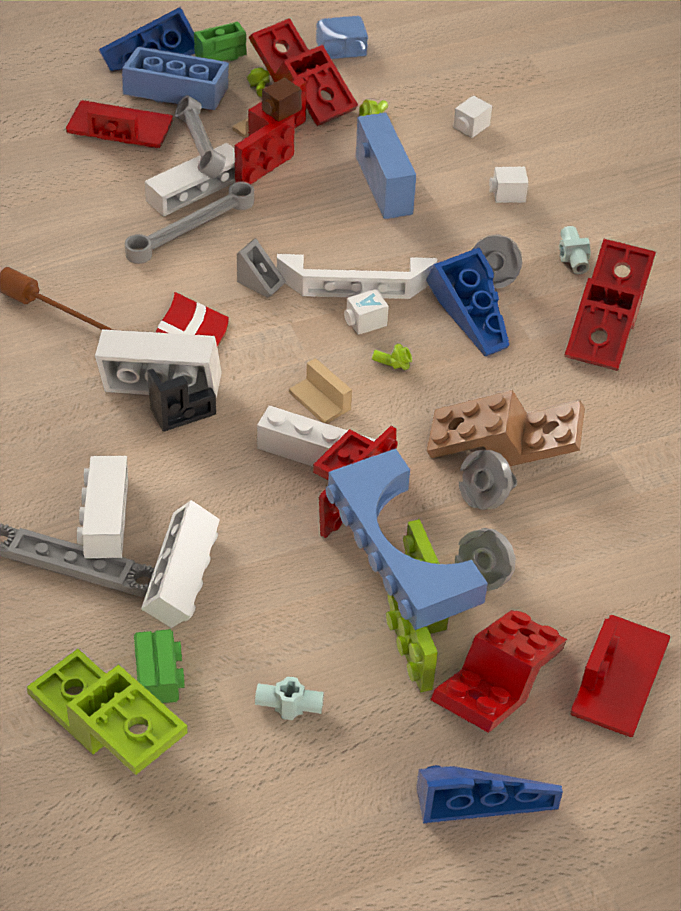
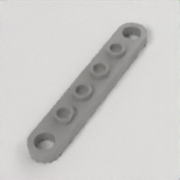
[0,523,155,597]

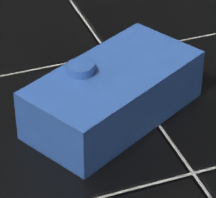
[122,47,229,110]
[356,113,416,219]

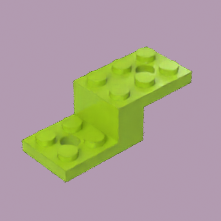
[386,519,449,693]
[27,648,188,775]

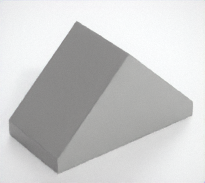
[237,238,286,297]

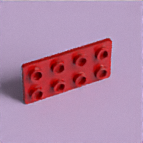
[66,100,173,148]
[313,426,398,538]
[570,615,670,737]

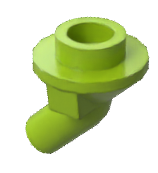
[247,68,270,97]
[359,99,388,116]
[371,343,412,370]

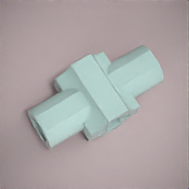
[559,226,591,274]
[255,677,324,720]

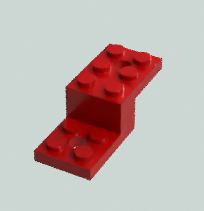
[249,18,359,127]
[234,77,307,184]
[565,239,656,371]
[430,610,567,733]

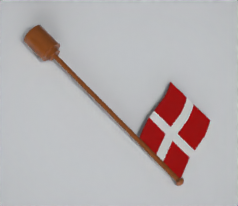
[0,267,229,349]

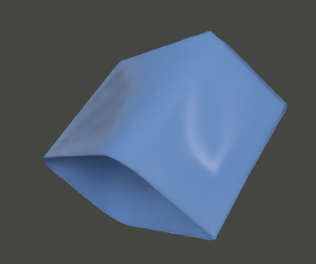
[316,16,368,59]

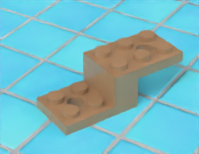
[426,390,585,467]

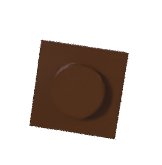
[262,78,302,121]

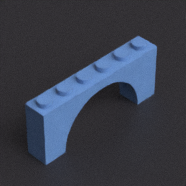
[325,449,488,630]

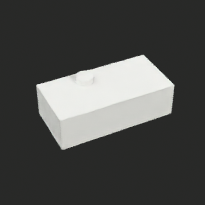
[95,329,222,397]

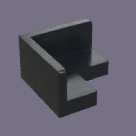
[147,369,216,432]

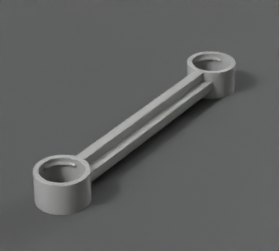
[175,95,226,179]
[125,182,254,264]

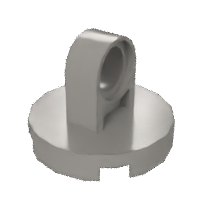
[472,234,523,288]
[459,450,517,510]
[455,528,516,591]

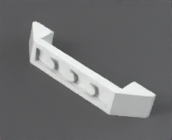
[277,254,437,299]

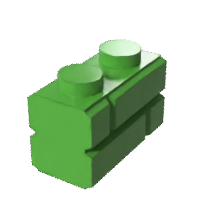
[194,21,247,61]
[134,629,185,703]

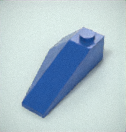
[99,6,195,71]
[426,247,509,357]
[417,765,563,823]

